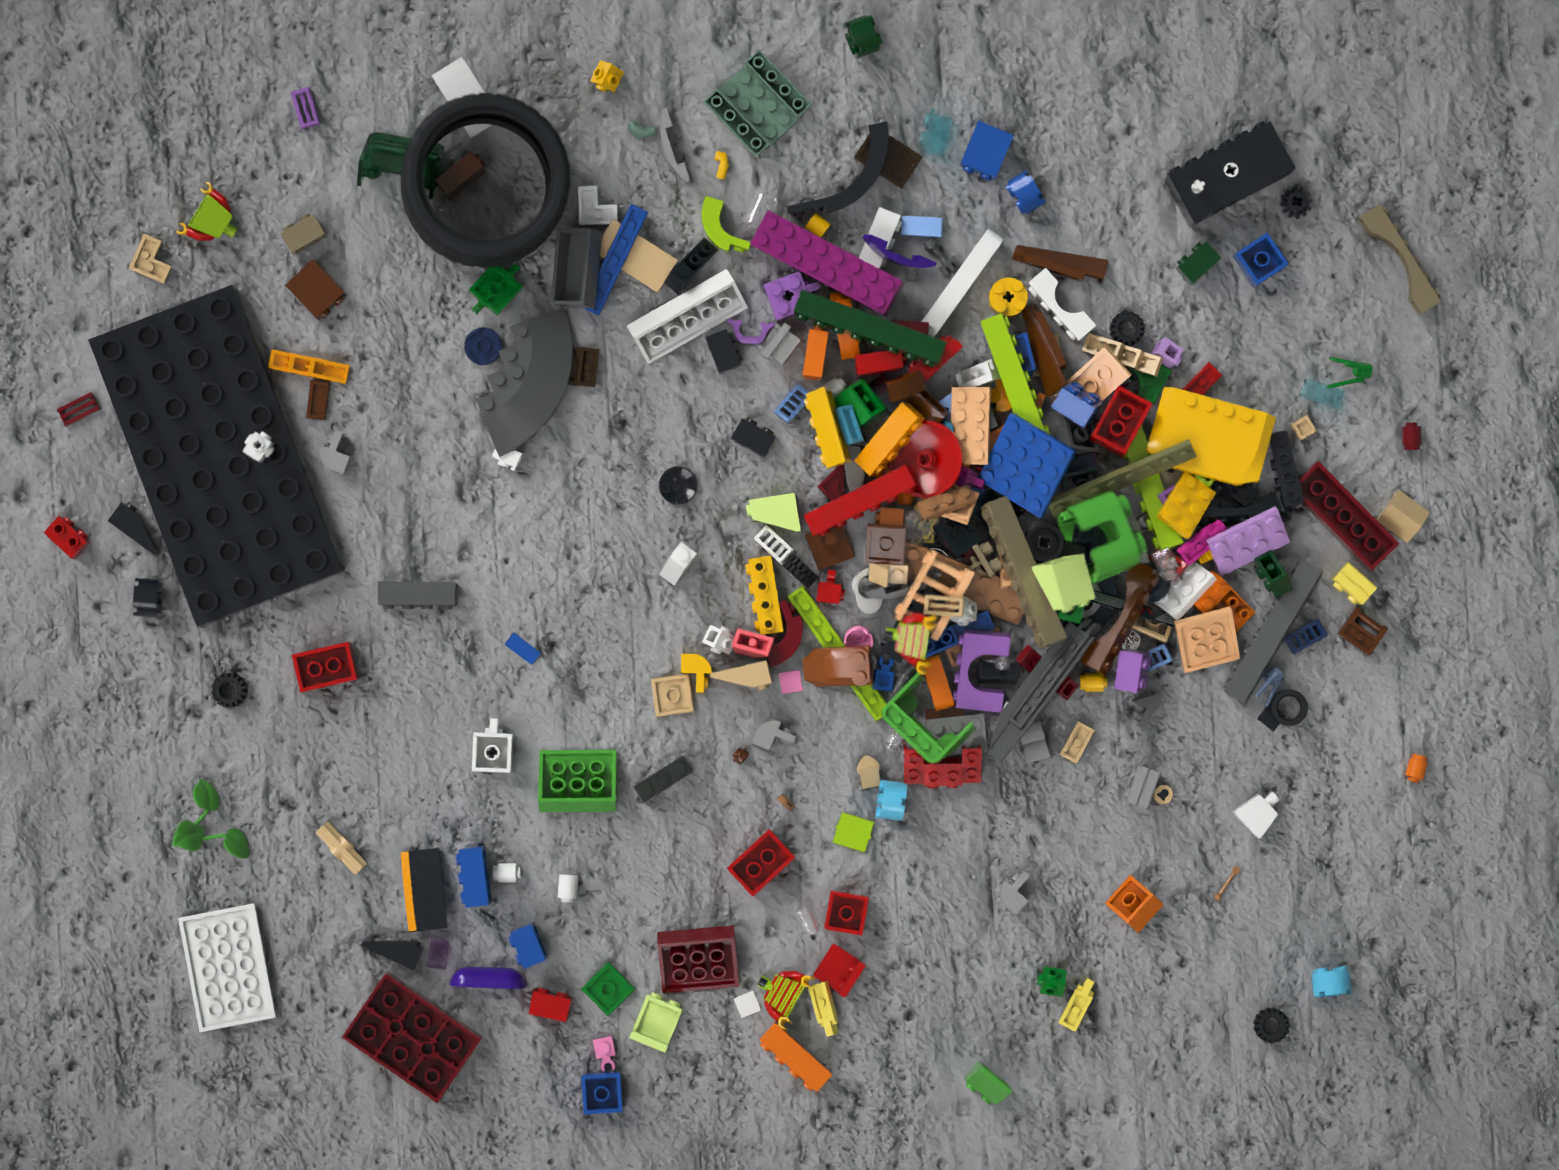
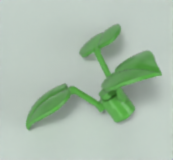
[172,780,249,859]

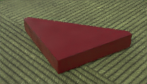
[817,465,844,501]

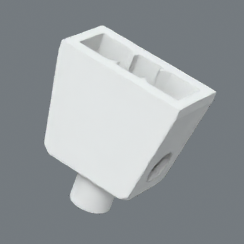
[1232,792,1280,839]

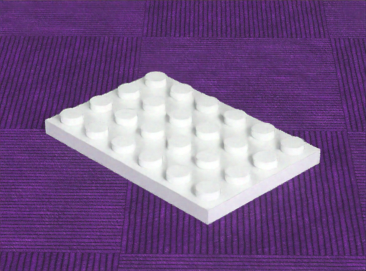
[178,903,276,1032]

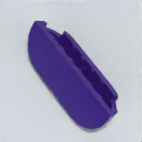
[449,966,527,989]

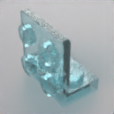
[919,108,952,156]

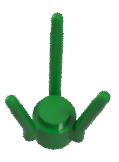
[1327,357,1372,389]

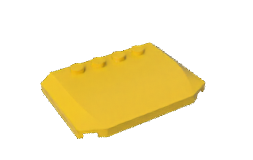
[1146,387,1276,486]

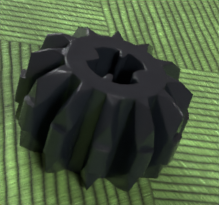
[1279,186,1313,219]

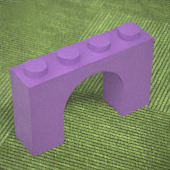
[952,629,1011,712]

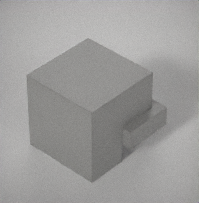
[758,323,801,367]

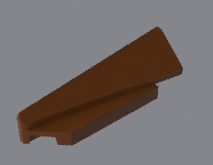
[1012,245,1108,282]

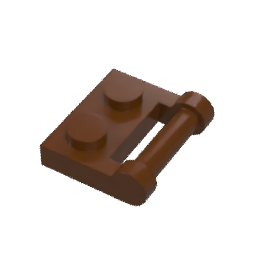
[1337,606,1388,656]

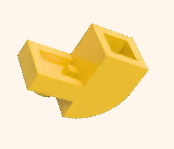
[681,654,712,693]

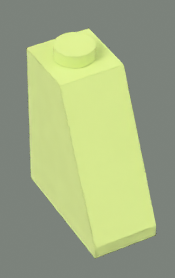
[746,493,801,532]

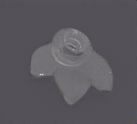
[982,653,1018,669]

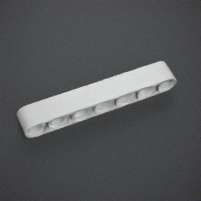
[922,228,1004,337]

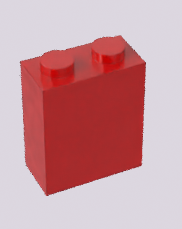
[854,351,907,378]

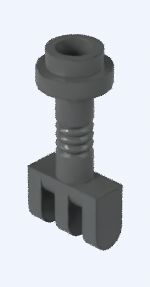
[923,237,962,278]

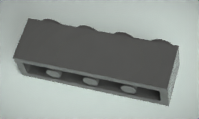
[378,582,457,609]

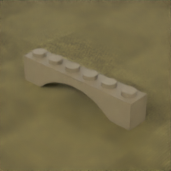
[1357,204,1441,315]

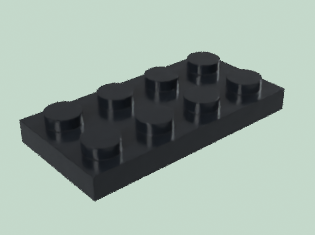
[933,489,998,559]

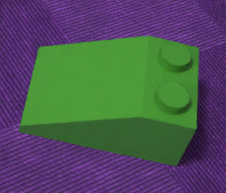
[965,1061,1012,1105]

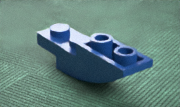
[925,611,995,658]

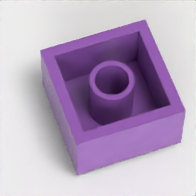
[1114,648,1152,693]

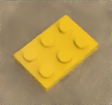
[1156,472,1216,539]

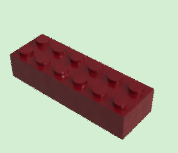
[1299,461,1399,571]

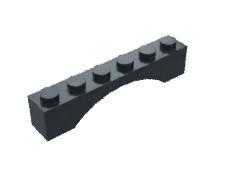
[1197,492,1292,528]

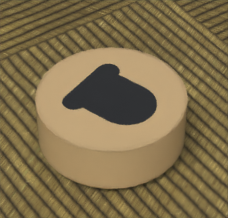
[1153,785,1173,804]

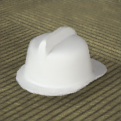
[852,568,883,614]

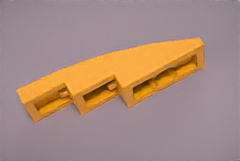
[267,349,350,384]

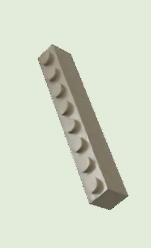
[981,496,1067,649]

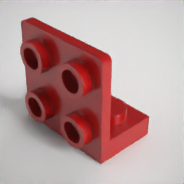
[813,944,866,998]

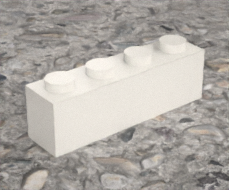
[859,207,902,269]

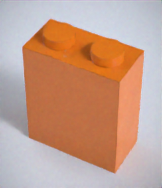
[802,327,828,381]

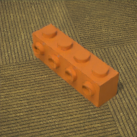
[759,1021,832,1092]

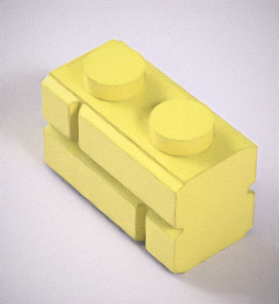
[1331,562,1377,605]

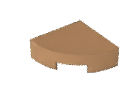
[777,794,795,811]

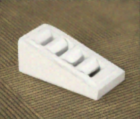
[754,524,796,566]

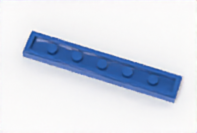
[584,204,649,316]

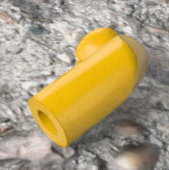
[714,151,729,179]

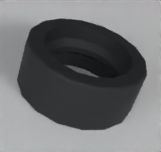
[1270,690,1308,726]

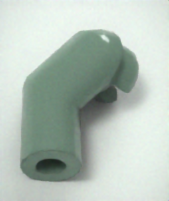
[628,121,656,139]

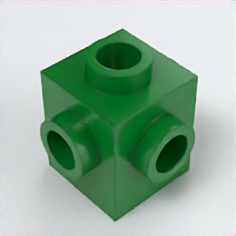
[1037,966,1067,997]

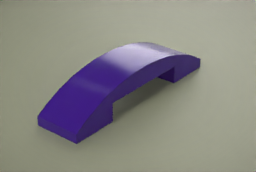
[863,234,937,268]

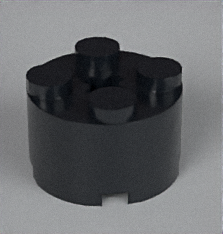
[1025,523,1064,563]
[133,578,163,617]

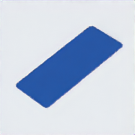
[505,633,540,665]

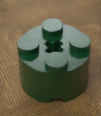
[843,15,882,59]

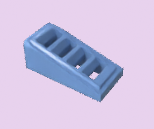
[774,383,809,425]
[1147,643,1175,672]

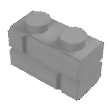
[1123,765,1161,809]

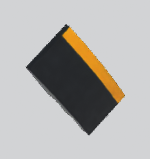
[401,848,448,933]

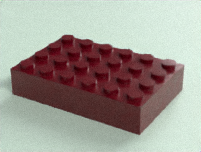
[341,972,483,1103]

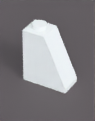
[659,542,698,586]

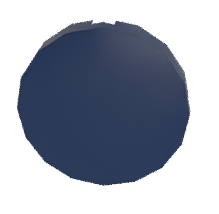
[464,327,503,366]

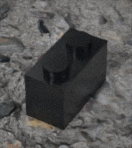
[705,329,743,374]
[731,417,776,458]

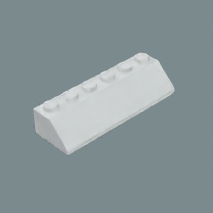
[627,269,748,364]

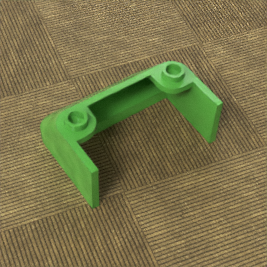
[882,672,976,764]

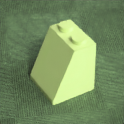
[1032,554,1096,612]

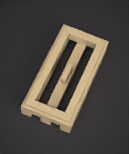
[924,595,965,617]

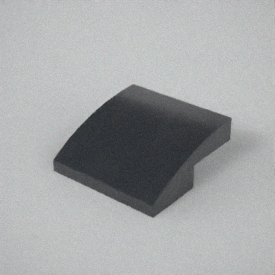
[1209,481,1257,508]

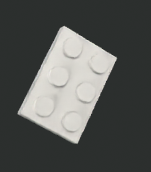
[1154,561,1217,620]

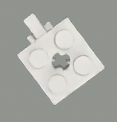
[472,718,514,773]

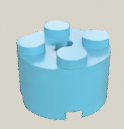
[875,779,907,821]
[1311,966,1352,997]

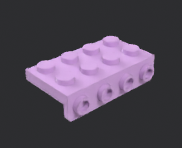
[1206,506,1290,576]

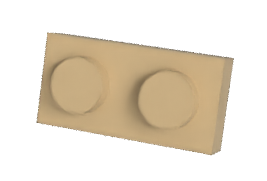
[1059,721,1095,764]

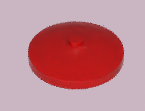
[888,421,964,498]

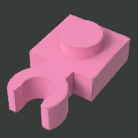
[593,1036,616,1072]

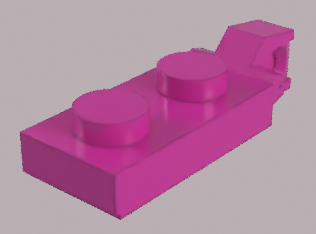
[1177,519,1227,566]

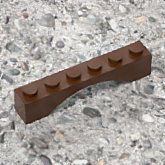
[1080,563,1160,676]

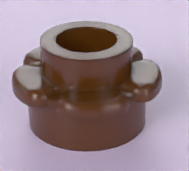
[732,748,750,765]

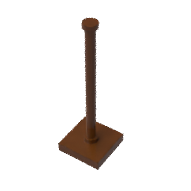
[805,526,854,571]

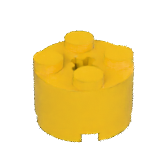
[988,277,1028,318]

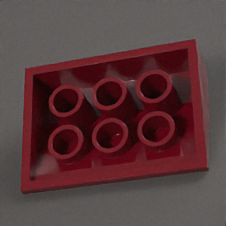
[657,925,739,993]

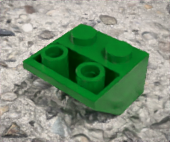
[834,379,885,429]

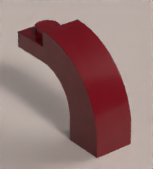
[767,600,803,668]
[1015,645,1079,701]

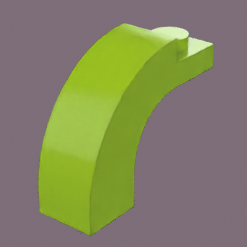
[701,196,751,253]

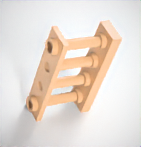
[894,550,975,641]

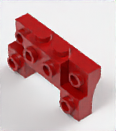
[895,335,963,399]
[904,745,982,789]

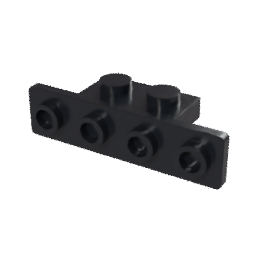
[1270,430,1304,508]

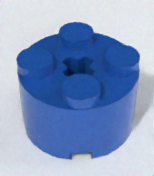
[1006,170,1047,214]

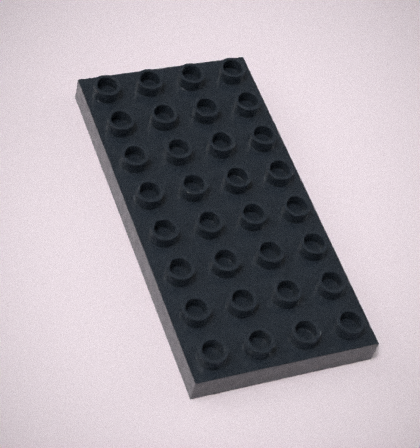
[88,285,344,627]

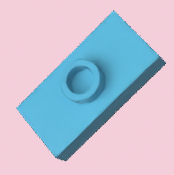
[834,404,864,446]

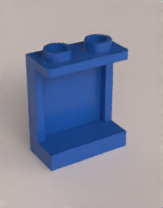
[960,121,1014,181]

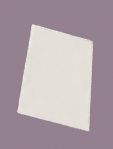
[432,57,491,138]

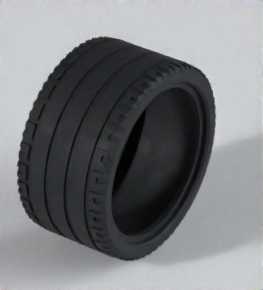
[401,93,571,268]

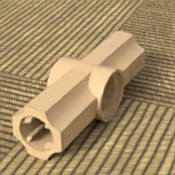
[316,821,368,875]

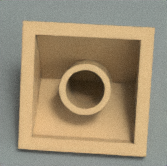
[1376,490,1430,543]
[1131,603,1172,643]

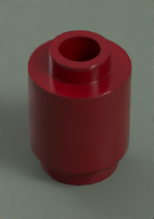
[1402,422,1422,450]

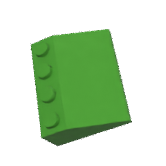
[538,750,617,812]

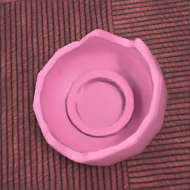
[844,625,873,650]

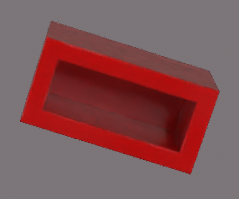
[528,987,572,1022]

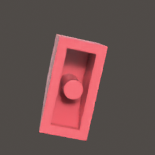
[732,629,774,658]

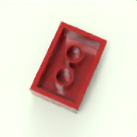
[1089,385,1153,458]
[292,642,359,693]
[726,829,795,897]

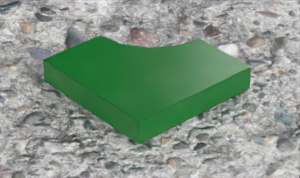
[1129,365,1172,405]

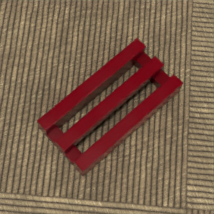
[56,392,100,427]

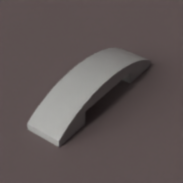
[660,108,690,184]

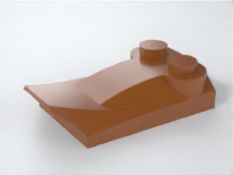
[803,645,874,687]

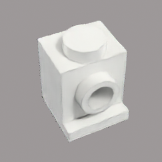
[492,448,523,472]

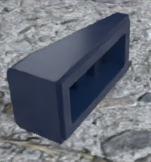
[1285,619,1328,655]

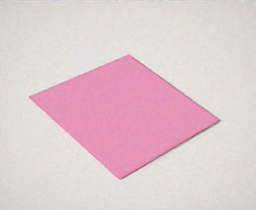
[779,670,803,694]

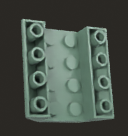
[703,50,812,157]

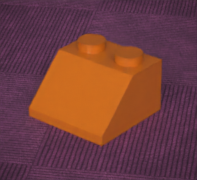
[1105,875,1164,933]

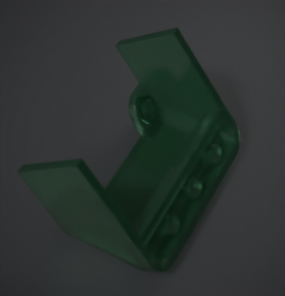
[357,132,444,200]

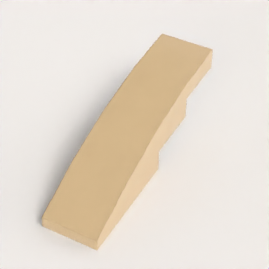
[1082,333,1163,377]

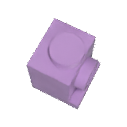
[1151,337,1184,369]

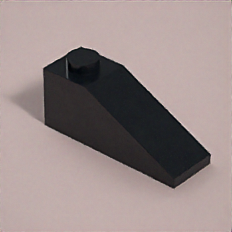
[108,502,159,556]
[360,938,424,970]

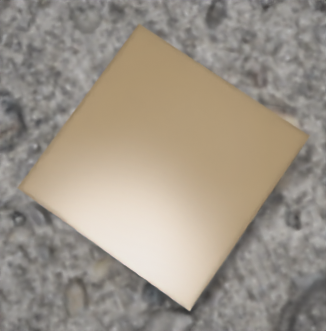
[1290,415,1317,441]

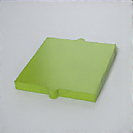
[833,812,874,852]

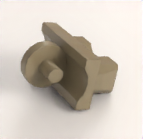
[969,542,1003,578]

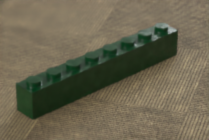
[793,290,947,368]

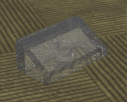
[741,188,776,230]

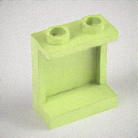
[629,992,683,1053]

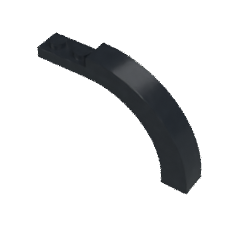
[787,121,889,217]

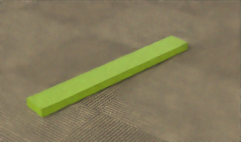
[787,585,887,722]

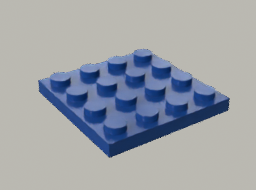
[978,412,1076,518]

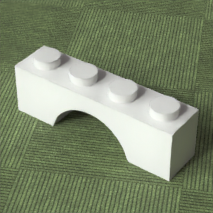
[1027,268,1096,342]

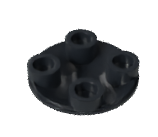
[659,466,697,505]

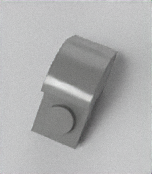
[320,430,352,475]
[752,720,796,750]
[999,871,1030,915]

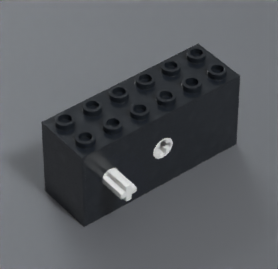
[1164,121,1296,228]

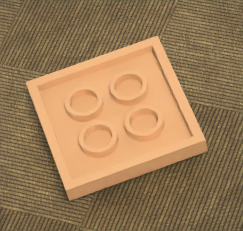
[1174,607,1240,673]

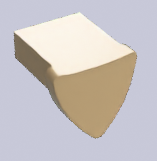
[857,755,880,789]

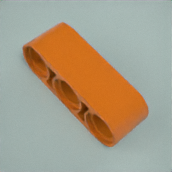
[922,654,955,712]

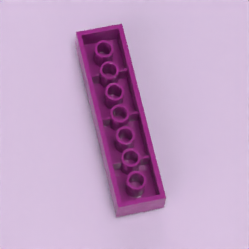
[750,210,905,317]

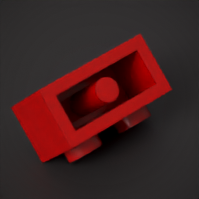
[43,516,91,559]

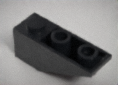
[664,237,718,295]

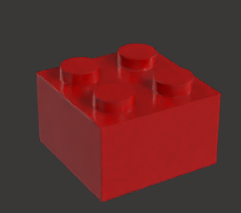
[824,890,869,936]

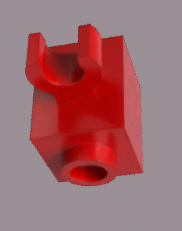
[816,570,845,605]

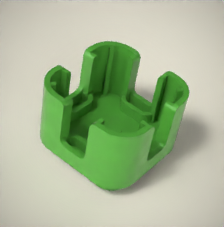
[1057,491,1146,584]

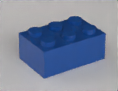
[456,846,492,908]

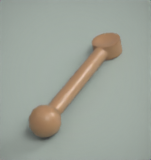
[1214,866,1240,901]

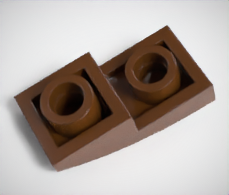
[886,370,925,402]

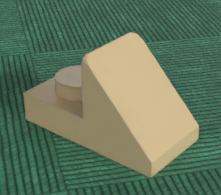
[868,563,908,587]

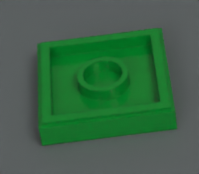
[581,961,635,1016]

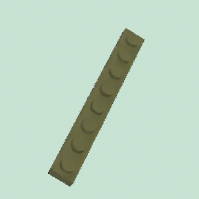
[1049,439,1197,517]

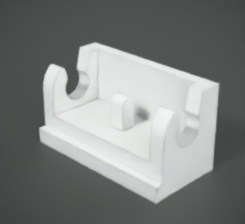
[956,359,1000,387]

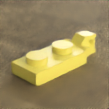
[1058,978,1094,1032]
[808,981,838,1036]

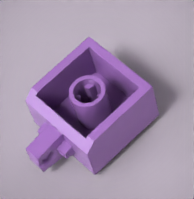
[764,271,821,323]

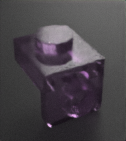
[427,937,450,970]

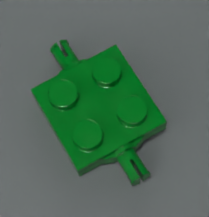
[468,263,523,316]

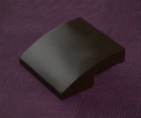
[567,347,600,387]

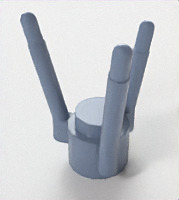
[1255,666,1284,707]

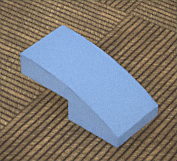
[901,216,943,238]

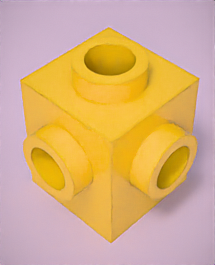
[590,60,624,93]

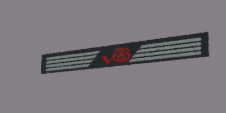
[1089,590,1185,627]

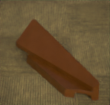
[1022,303,1068,397]

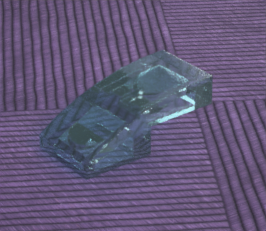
[1300,379,1344,409]

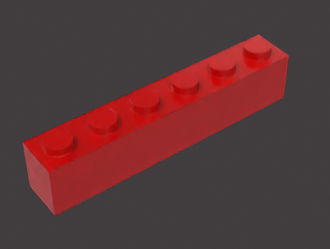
[803,464,919,537]

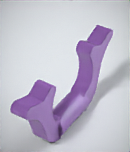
[727,319,775,345]

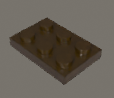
[854,134,923,190]

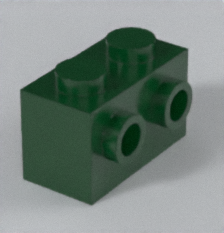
[1176,241,1221,286]
[1254,550,1293,598]

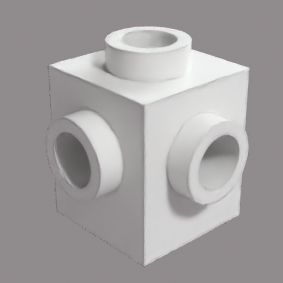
[243,432,274,463]
[950,596,977,626]
[702,625,735,655]

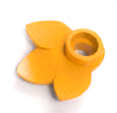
[991,379,1012,412]

